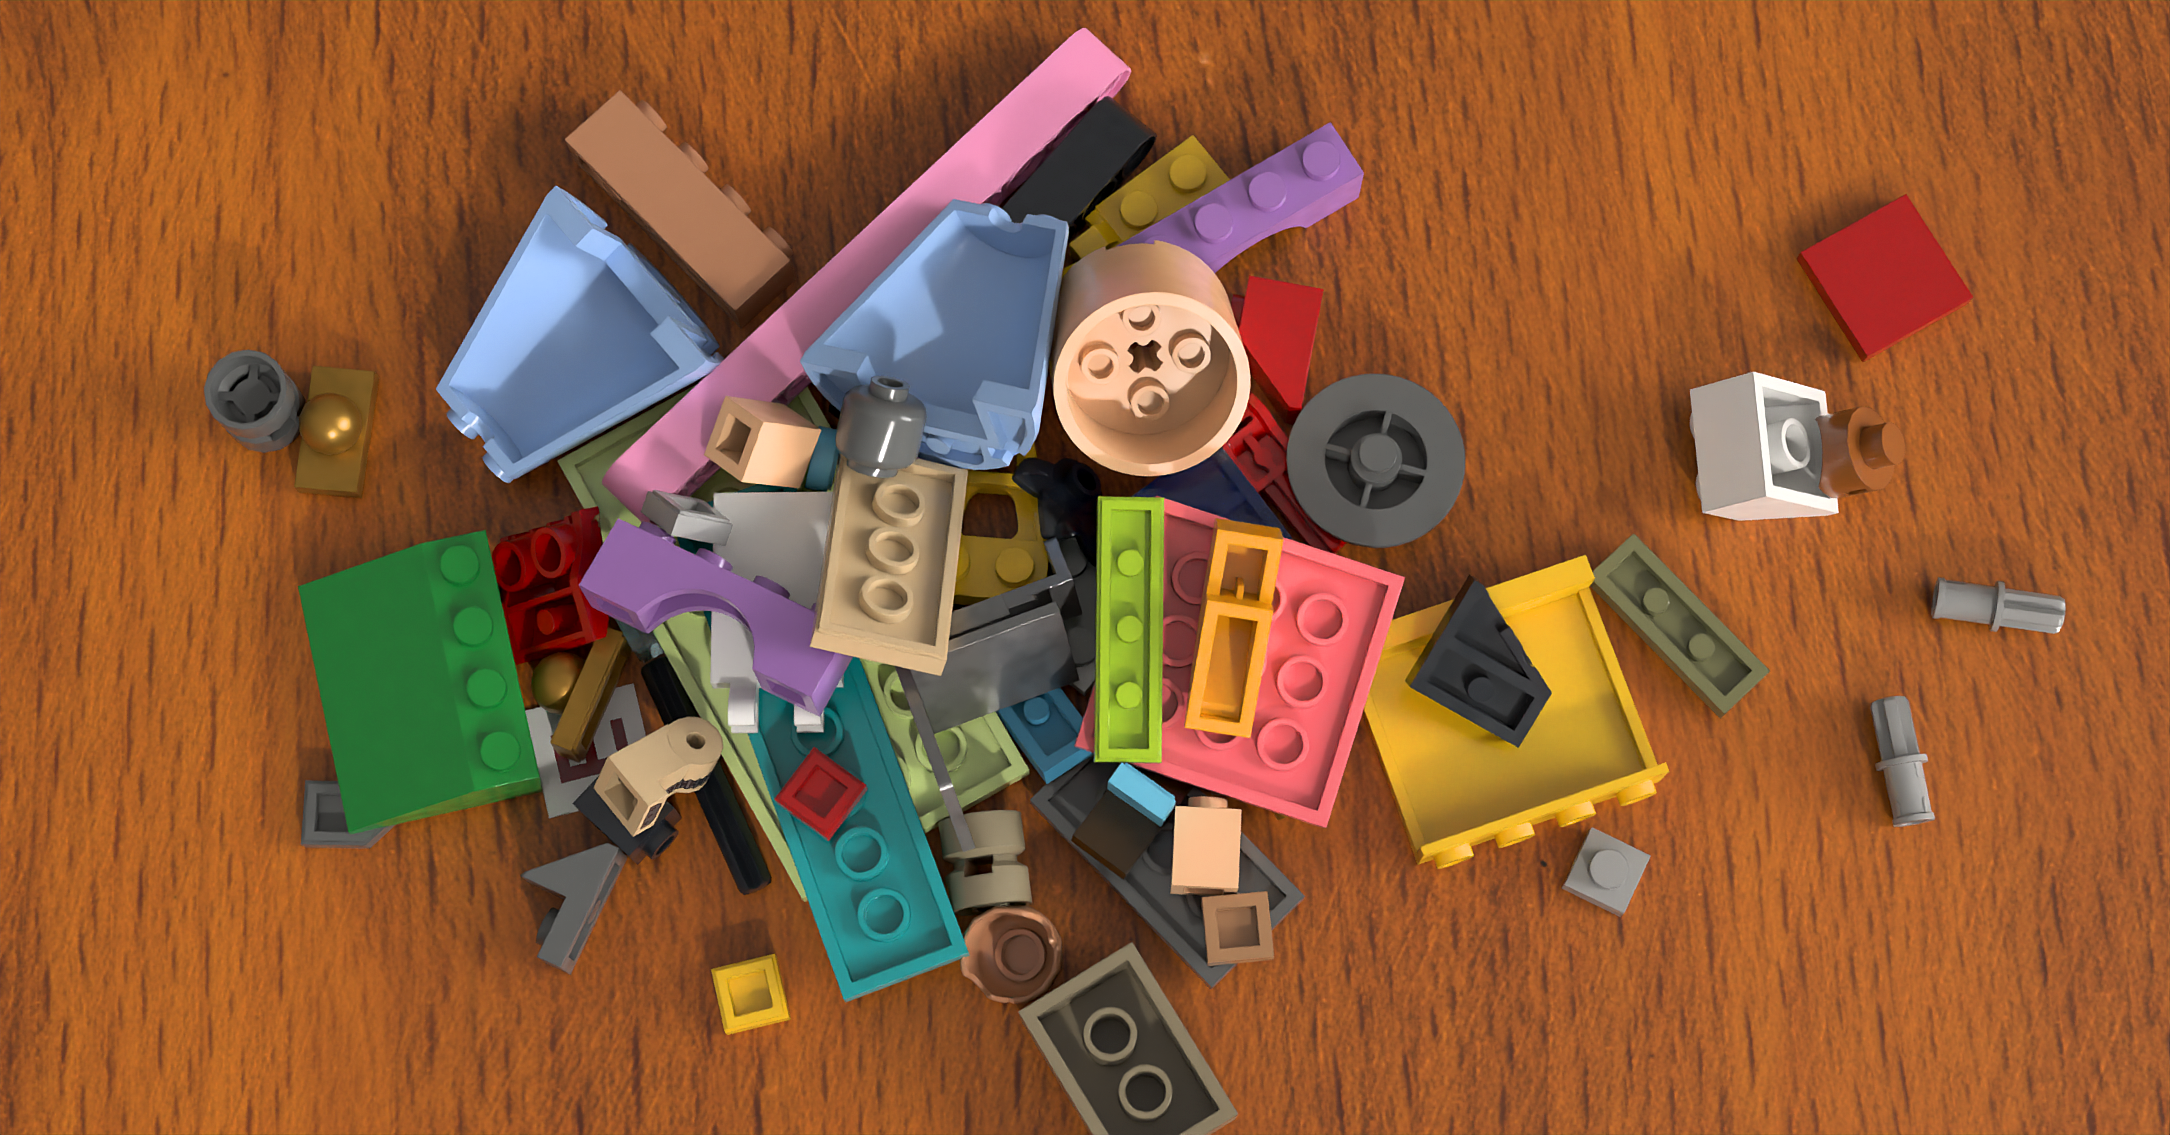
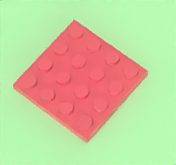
[1074,496,1405,828]

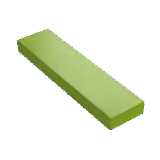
[1094,496,1164,763]

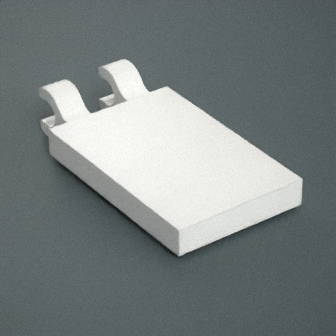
[710,492,844,733]

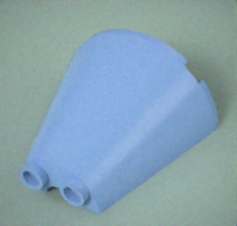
[436,186,724,483]
[800,199,1069,470]

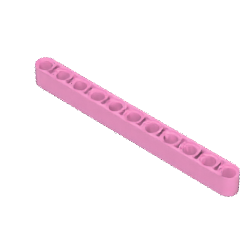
[602,28,1131,526]

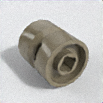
[938,810,1032,916]

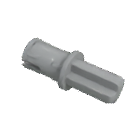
[1931,577,2066,634]
[1870,696,1935,827]

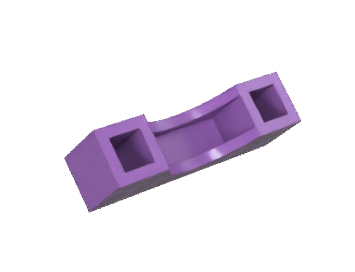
[1116,122,1364,273]
[579,518,853,717]

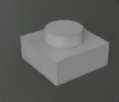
[1562,827,1651,917]

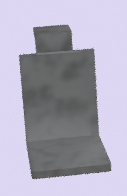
[895,537,1083,852]

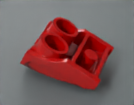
[492,506,609,665]

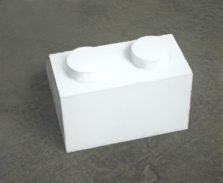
[1690,372,1839,521]

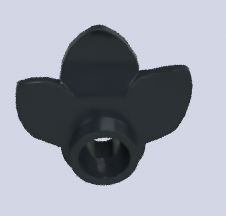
[1012,457,1102,567]

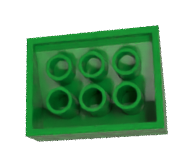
[298,530,542,835]

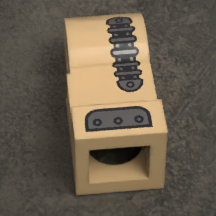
[594,717,723,837]

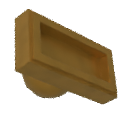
[294,366,379,498]
[531,627,632,763]

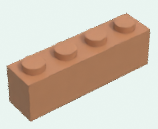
[565,90,796,329]

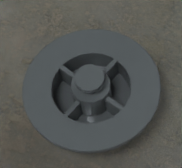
[1286,374,1466,548]

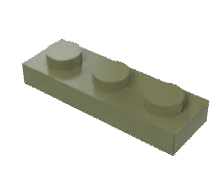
[1590,533,1770,719]

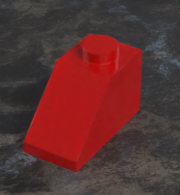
[1231,275,1324,425]

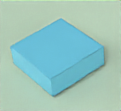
[1107,762,1176,827]

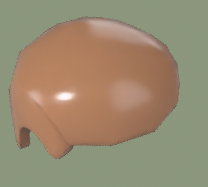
[960,904,1063,1004]

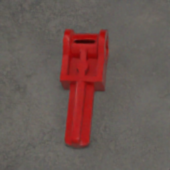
[1211,392,1346,554]

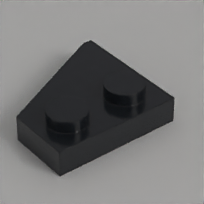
[1405,574,1552,748]

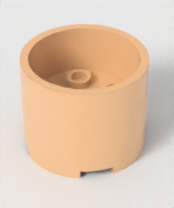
[1049,240,1250,476]

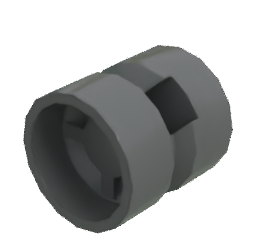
[204,349,306,453]

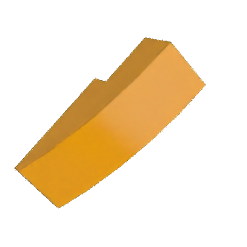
[1184,518,1284,738]

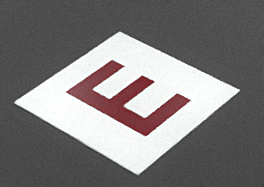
[525,683,646,818]

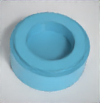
[805,426,839,492]

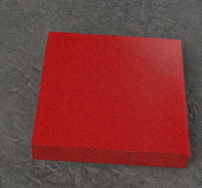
[1797,194,1974,362]

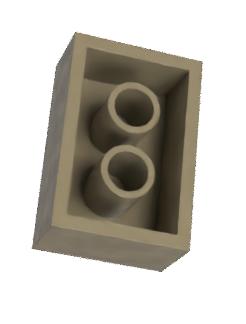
[1018,942,1238,1135]

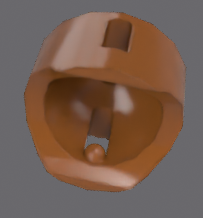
[1815,407,1905,498]

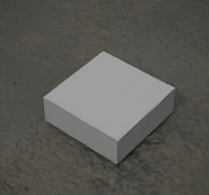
[641,490,733,546]

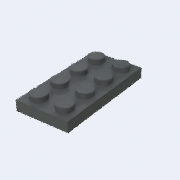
[1030,755,1305,990]

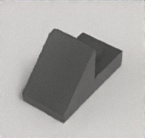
[520,843,628,975]

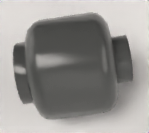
[835,376,927,478]

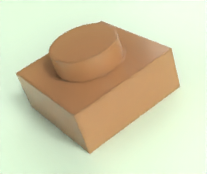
[1201,891,1274,966]

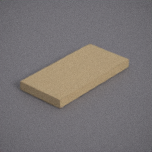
[810,453,968,676]

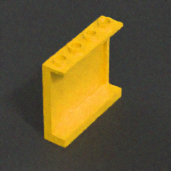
[1362,555,1669,869]

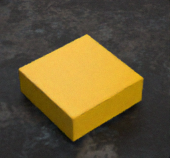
[711,954,791,1035]

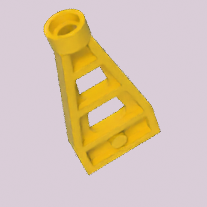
[953,443,1050,605]

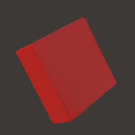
[774,747,868,841]

